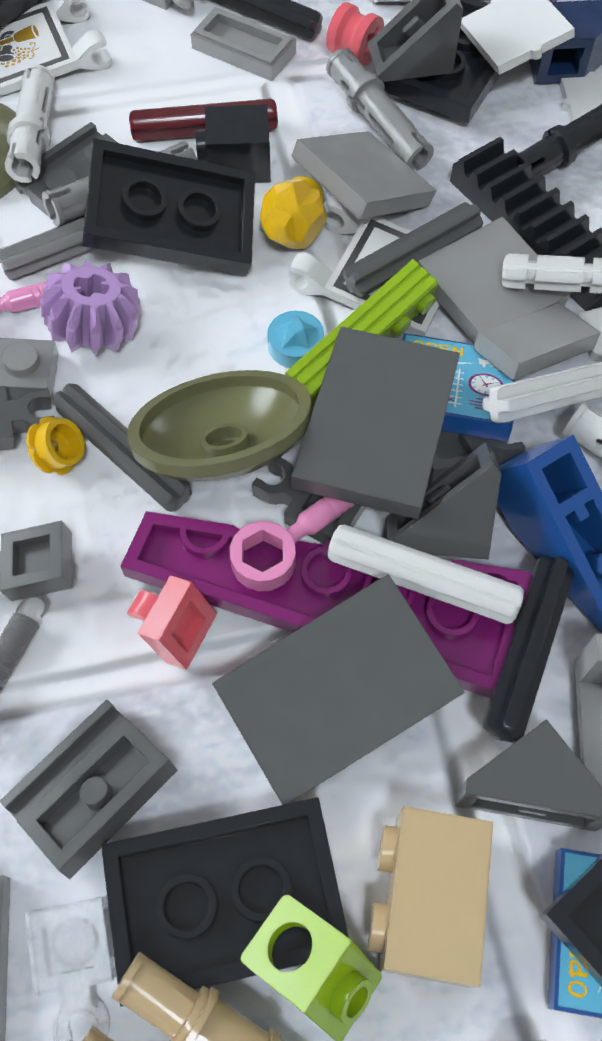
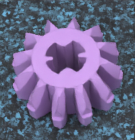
[40,259,140,356]

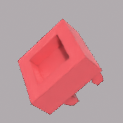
[127,575,217,670]

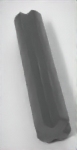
[343,202,484,297]
[52,383,192,512]

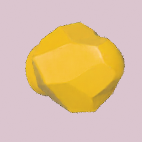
[260,176,328,249]

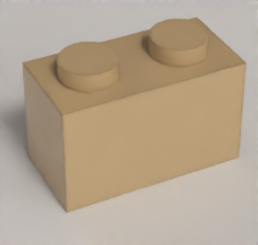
[367,806,493,988]

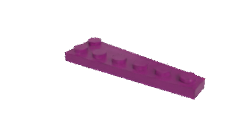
[120,511,532,698]

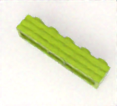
[285,259,439,408]

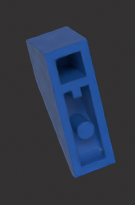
[497,435,602,634]

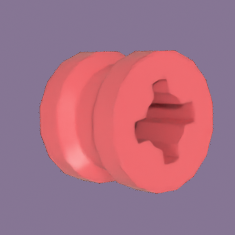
[326,2,384,66]

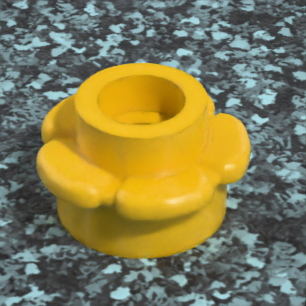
[26,416,85,475]

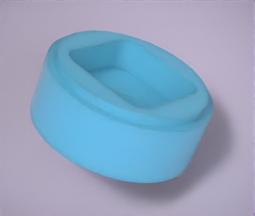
[267,310,324,368]

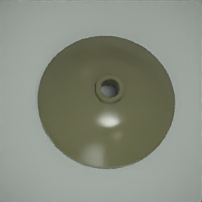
[127,370,313,481]

